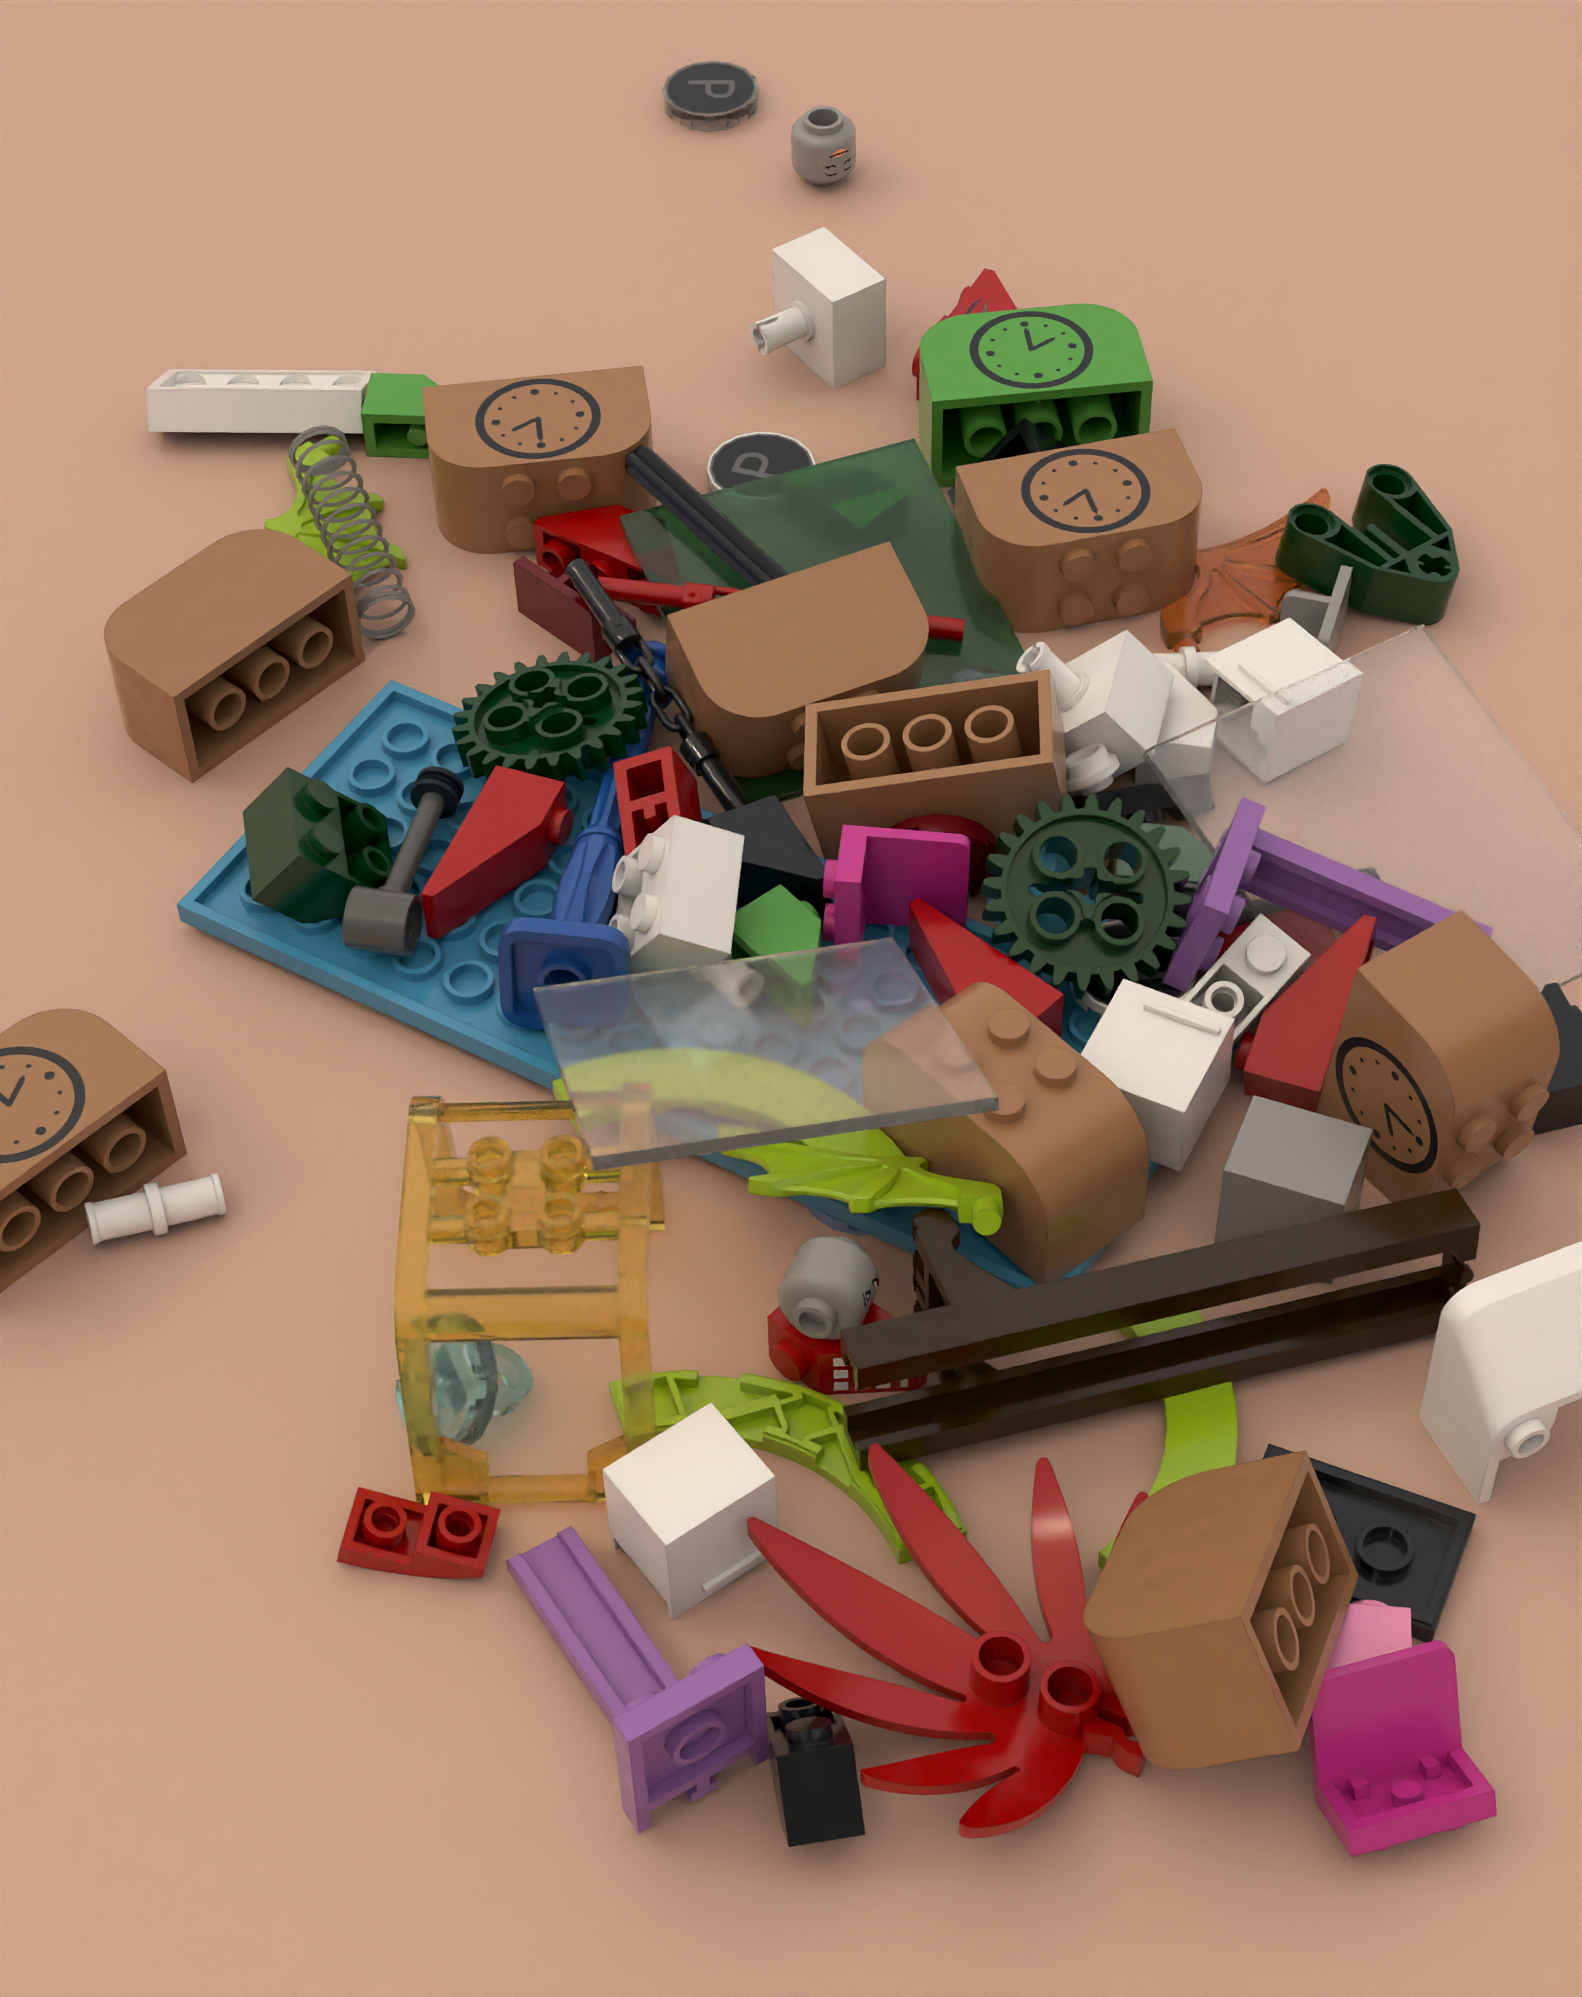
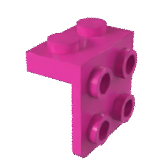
[823,825,971,970]
[1308,1640,1497,1857]

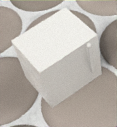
[1204,617,1362,786]
[1081,979,1235,1172]
[602,1403,778,1620]

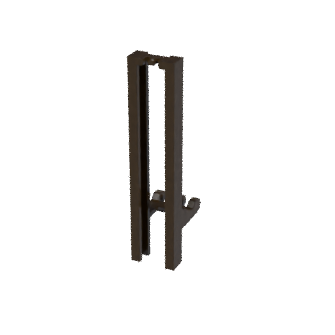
[840,1188,1480,1471]

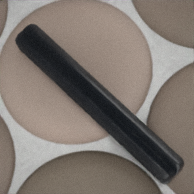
[625,445,789,587]

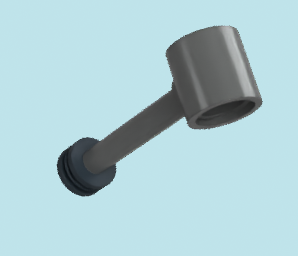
[342,766,464,957]

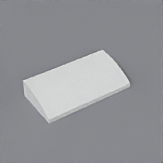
[145,369,378,434]

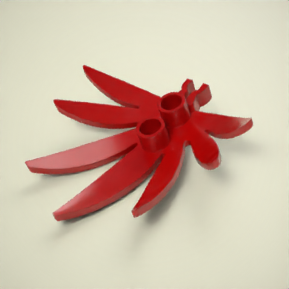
[747,1443,1149,1839]

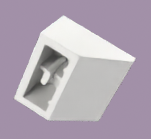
[608,815,744,978]

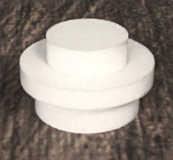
[1066,743,1120,796]

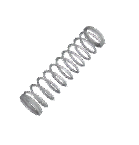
[288,426,415,639]

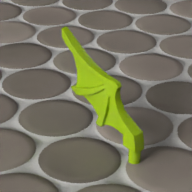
[264,435,407,591]
[718,1133,1003,1236]

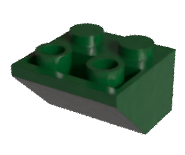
[243,767,393,924]

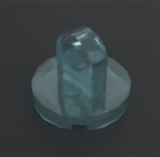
[395,1309,534,1450]

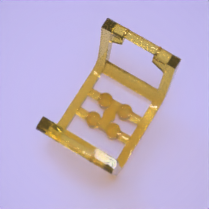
[394,1091,665,1506]

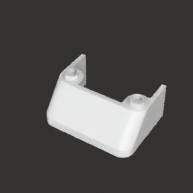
[1419,1241,1582,1505]

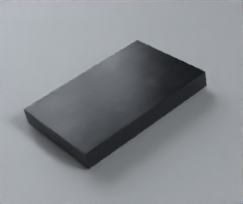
[1262,1444,1476,1643]

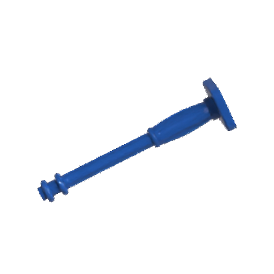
[497,641,673,1036]

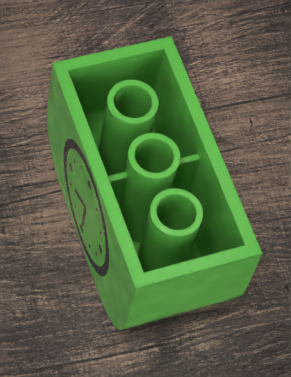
[919,304,1153,488]

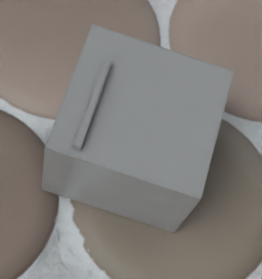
[1214,1095,1373,1284]

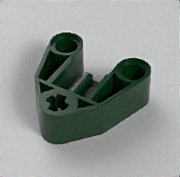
[1275,464,1460,625]

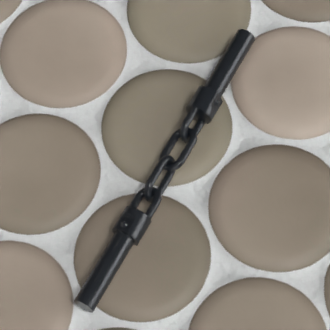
[565,558,749,812]

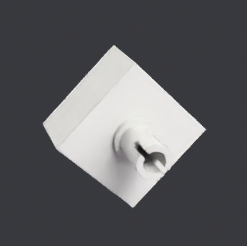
[749,227,886,389]
[1016,630,1174,797]

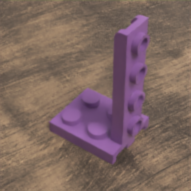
[1162,796,1493,993]
[506,1526,769,1834]

